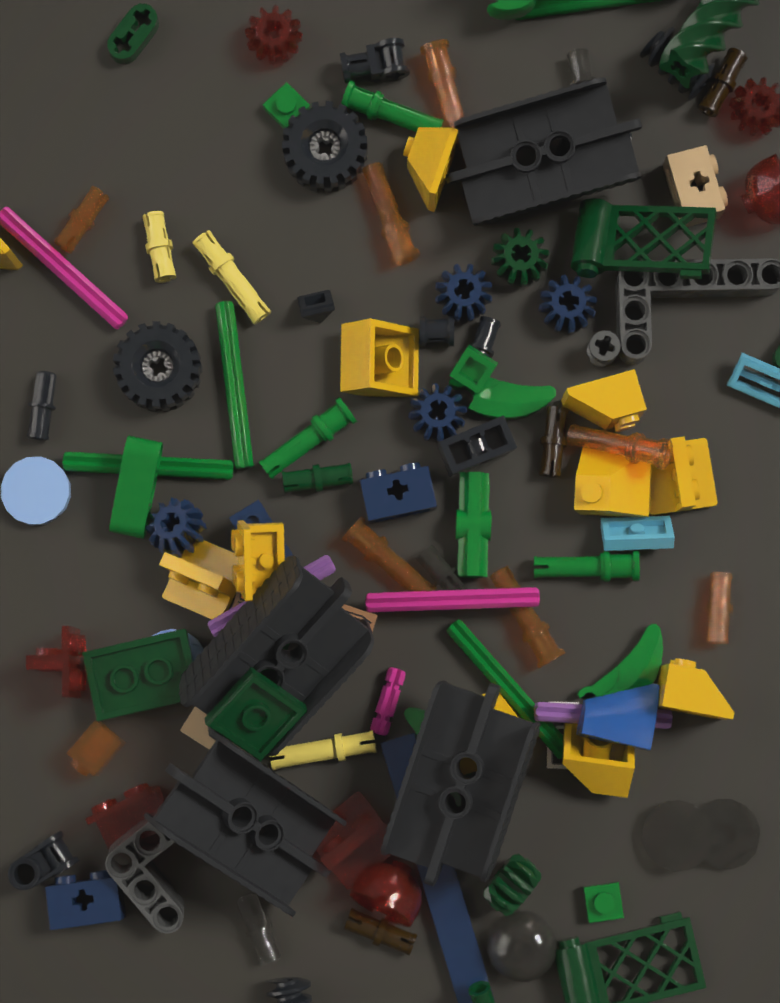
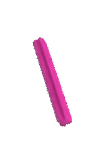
[0,206,128,330]
[365,587,540,612]

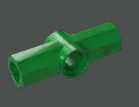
[455,472,492,578]

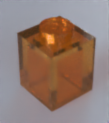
[67,720,126,777]

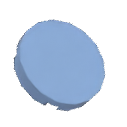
[1,456,71,526]

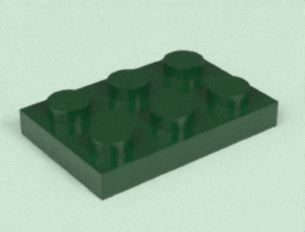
[82,629,194,721]

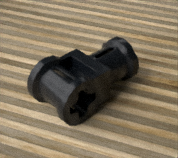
[340,38,410,84]

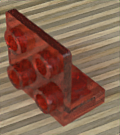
[85,782,165,850]

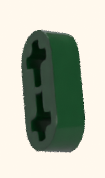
[107,3,159,64]

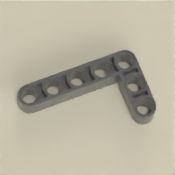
[615,258,780,365]
[105,803,185,934]

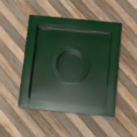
[204,667,307,762]

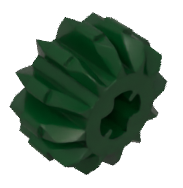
[491,228,550,287]
[483,854,541,916]

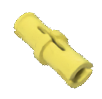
[142,211,176,283]

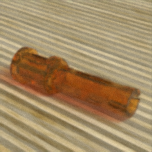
[420,39,464,145]
[362,162,421,266]
[567,424,673,470]
[341,516,437,592]
[489,565,566,669]

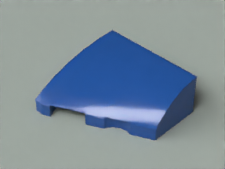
[576,683,660,751]

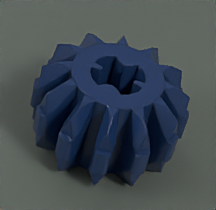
[435,264,492,322]
[538,275,597,334]
[408,383,467,443]
[146,497,207,558]

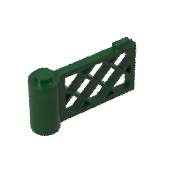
[571,198,717,279]
[553,911,707,1003]

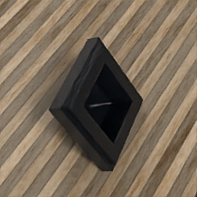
[297,290,335,324]

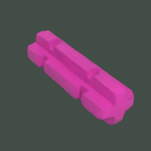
[370,667,406,736]

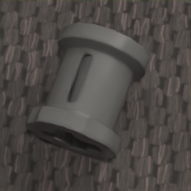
[586,330,621,367]

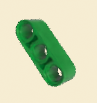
[109,435,163,539]

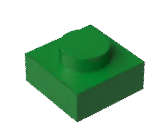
[263,82,311,129]
[449,345,498,394]
[583,881,624,923]

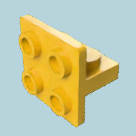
[645,436,718,516]
[231,520,285,602]
[159,540,238,620]

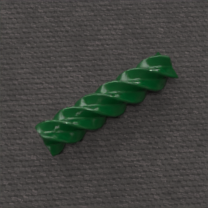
[659,0,760,89]

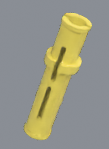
[193,230,271,325]
[270,730,377,771]

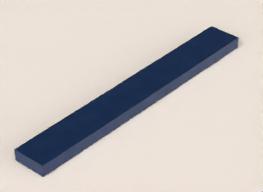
[380,733,495,1003]

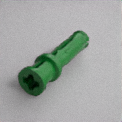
[341,80,444,132]
[259,397,358,479]
[534,550,640,582]

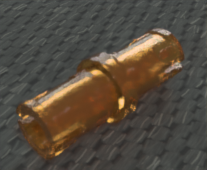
[53,186,110,254]
[705,572,734,645]

